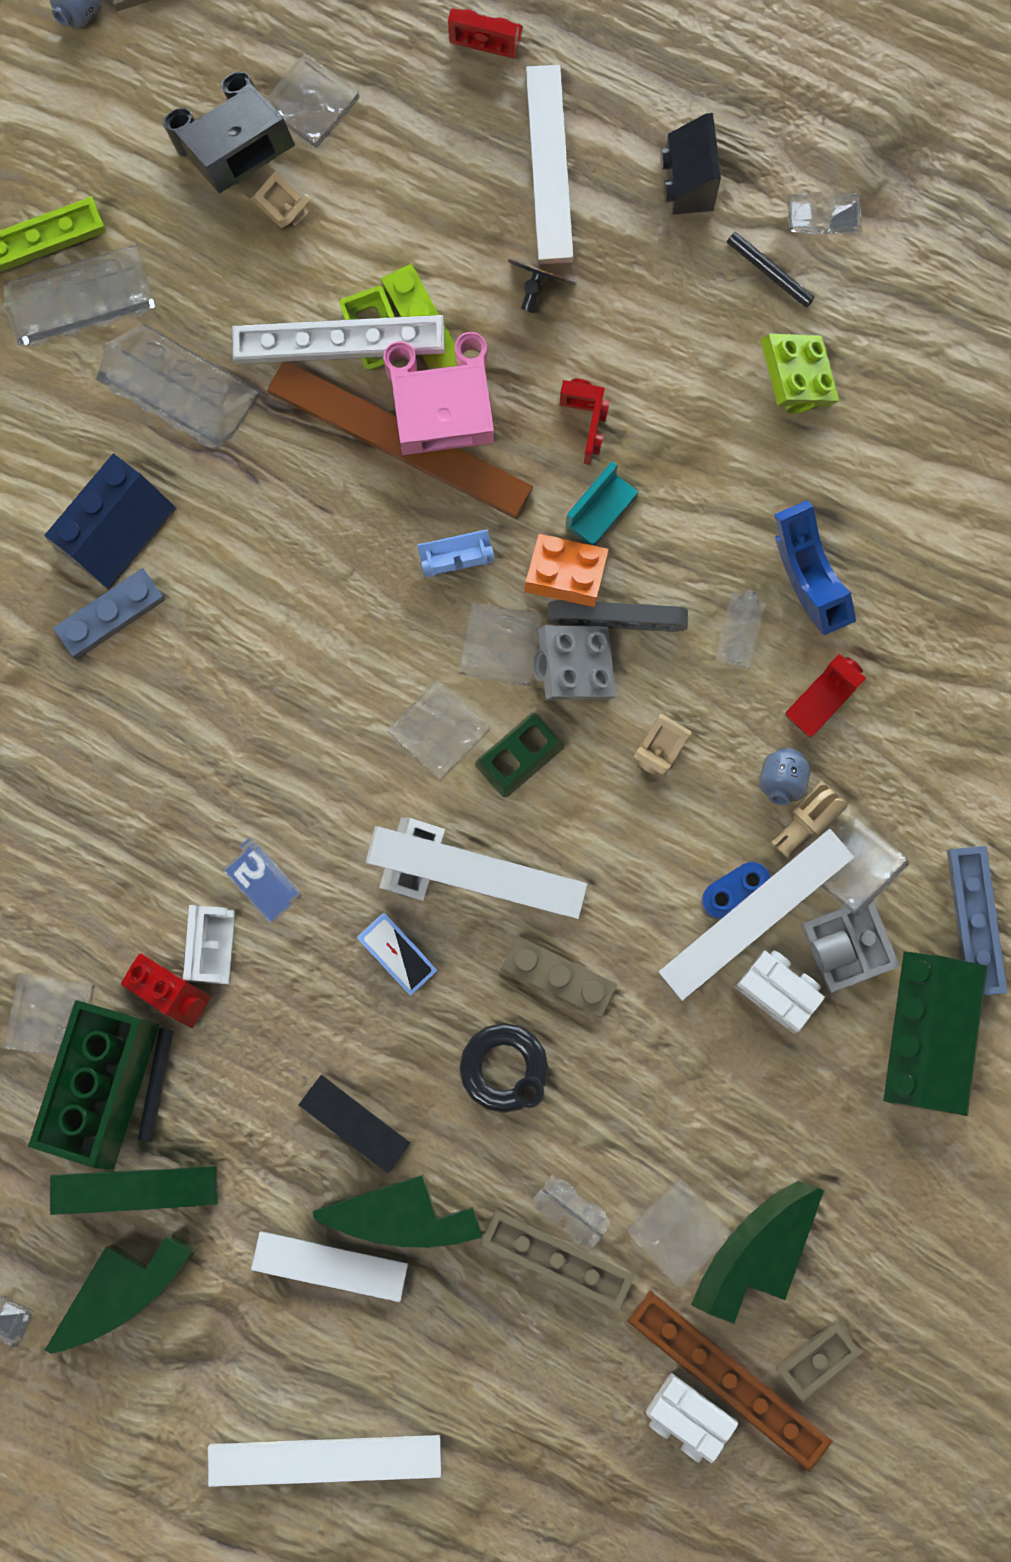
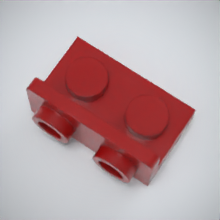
[448,8,523,59]

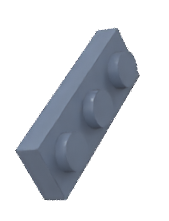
[53,568,165,660]

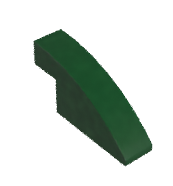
[50,1166,218,1215]
[313,1174,482,1248]
[691,1181,824,1324]
[45,1234,197,1354]

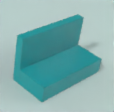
[566,461,638,546]

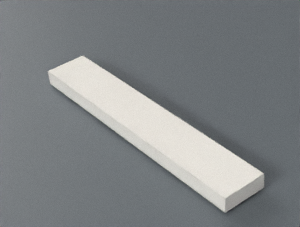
[526,65,573,264]
[233,315,445,364]
[366,826,587,919]
[658,829,854,1001]
[208,1435,441,1487]

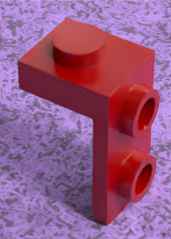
[559,378,610,465]
[785,654,866,737]
[121,953,212,1028]

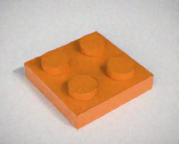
[524,534,608,607]

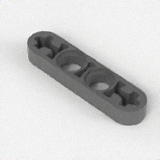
[547,600,688,632]

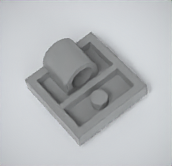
[533,625,616,700]
[801,897,900,994]

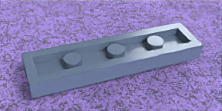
[947,846,1007,996]

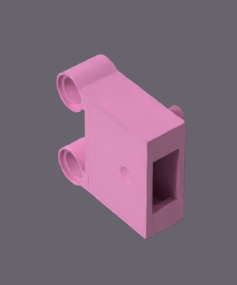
[383,332,494,455]

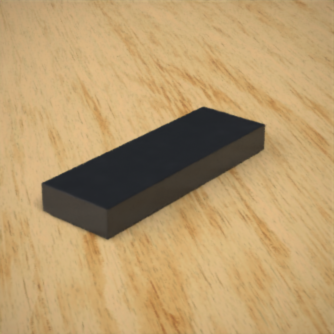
[298,1075,411,1174]

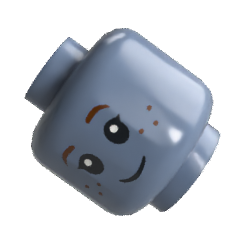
[50,0,101,29]
[759,748,811,805]

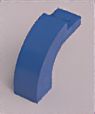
[774,500,856,635]

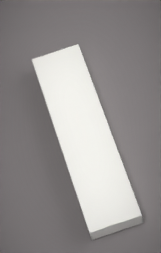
[251,1231,408,1302]

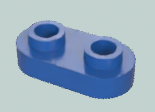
[701,862,770,920]

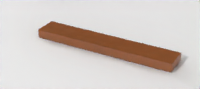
[627,1290,833,1472]

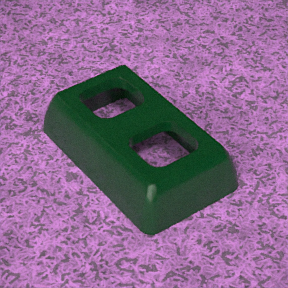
[475,712,564,797]

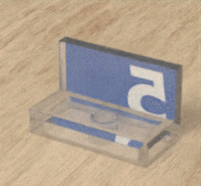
[222,837,303,925]

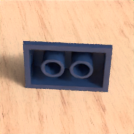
[44,453,176,590]

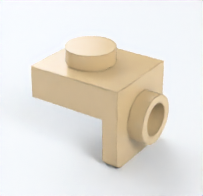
[251,171,311,229]
[633,713,692,775]

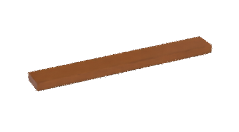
[267,361,533,519]

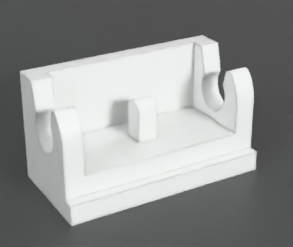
[183,905,235,985]

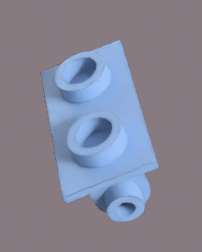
[417,529,494,578]

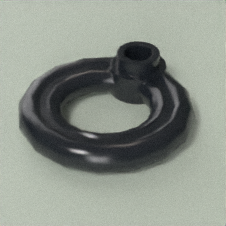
[459,1023,549,1113]

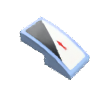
[356,913,438,996]

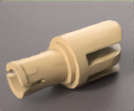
[771,781,848,859]

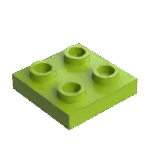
[760,333,839,414]

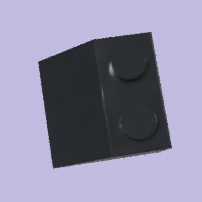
[660,113,721,215]

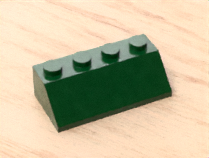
[883,951,988,1116]
[28,1000,160,1170]

